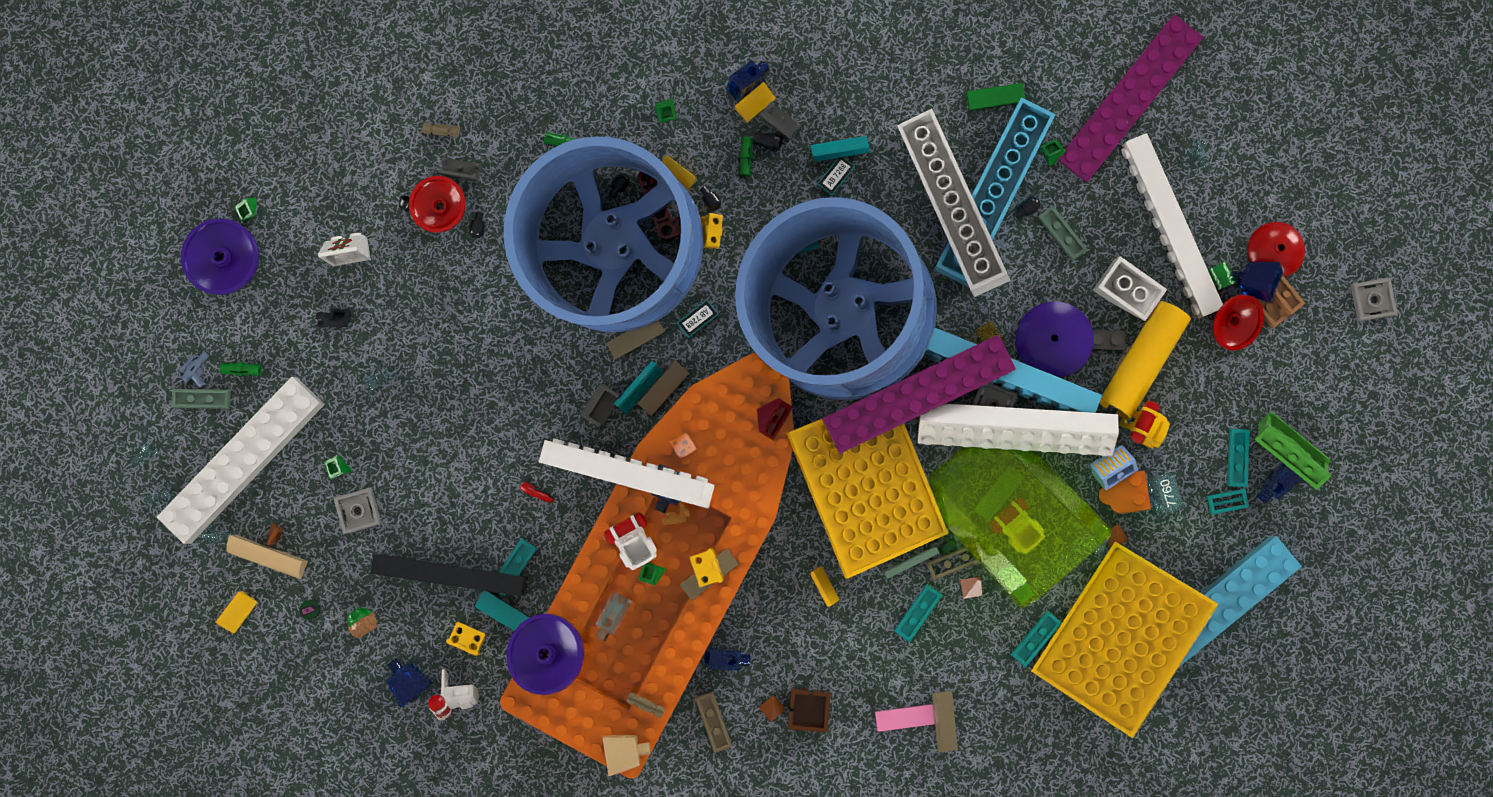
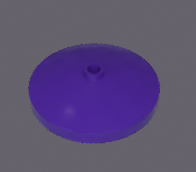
[181,219,259,295]
[1016,301,1094,378]
[506,614,584,695]

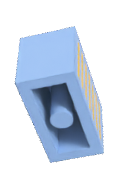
[1090,445,1138,490]

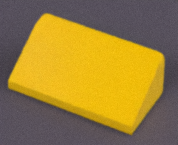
[735,82,776,123]
[662,155,697,191]
[810,566,840,607]
[215,591,258,634]

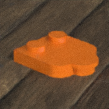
[1099,471,1151,514]

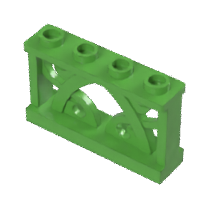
[1255,412,1331,490]

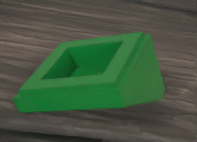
[655,98,677,123]
[1039,139,1065,167]
[235,197,257,224]
[324,455,352,480]
[638,562,667,586]

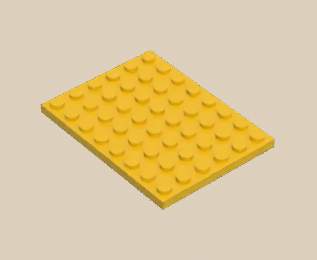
[787,419,949,579]
[1031,542,1219,738]

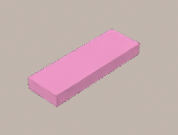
[875,704,935,732]

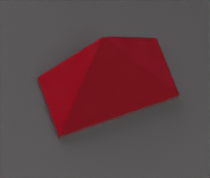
[757,398,793,441]

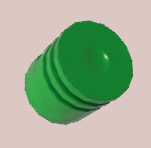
[1208,262,1236,291]

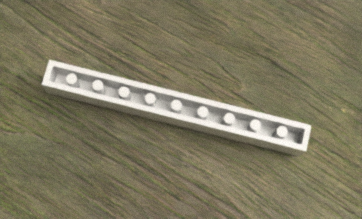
[1121,133,1223,318]
[539,438,715,508]

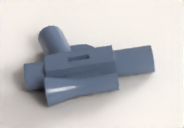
[178,351,210,389]

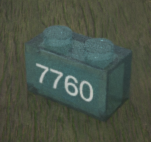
[1147,471,1185,515]

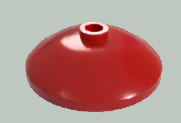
[409,176,466,233]
[1247,222,1305,278]
[1213,294,1264,351]

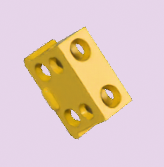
[701,213,723,249]
[690,548,724,587]
[446,622,487,656]

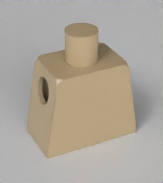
[603,735,651,776]

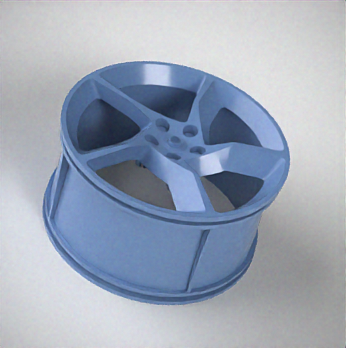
[504,136,704,332]
[735,197,937,401]

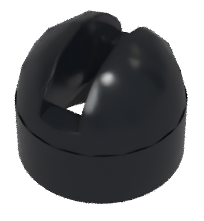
[398,195,410,212]

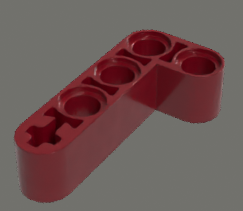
[638,171,681,241]

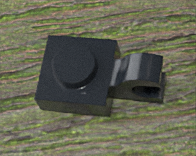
[315,309,351,328]

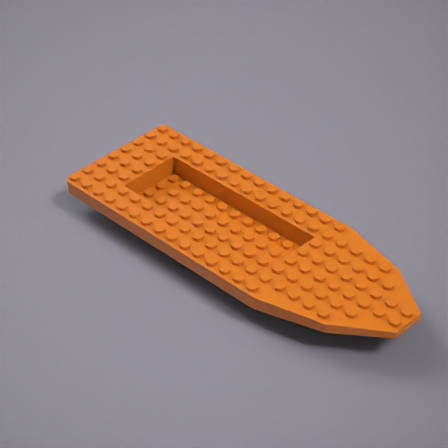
[500,352,794,779]

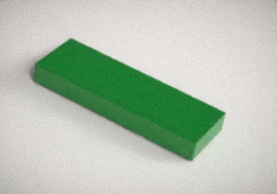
[966,83,1026,111]

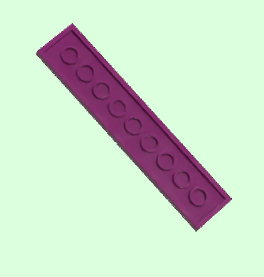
[1058,14,1204,183]
[822,334,1016,454]

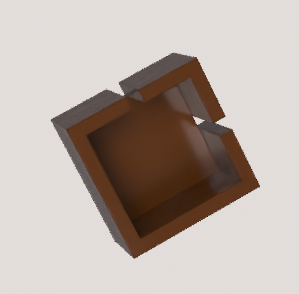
[788,687,831,733]

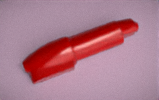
[520,482,554,503]

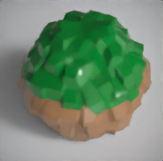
[347,607,378,639]

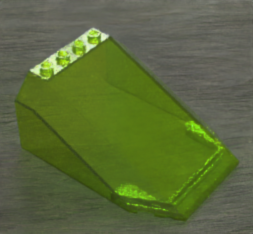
[929,447,1112,609]

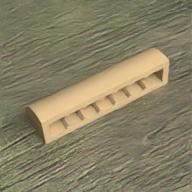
[227,535,308,579]

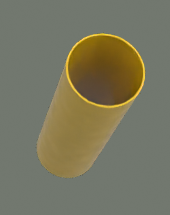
[1099,301,1191,420]

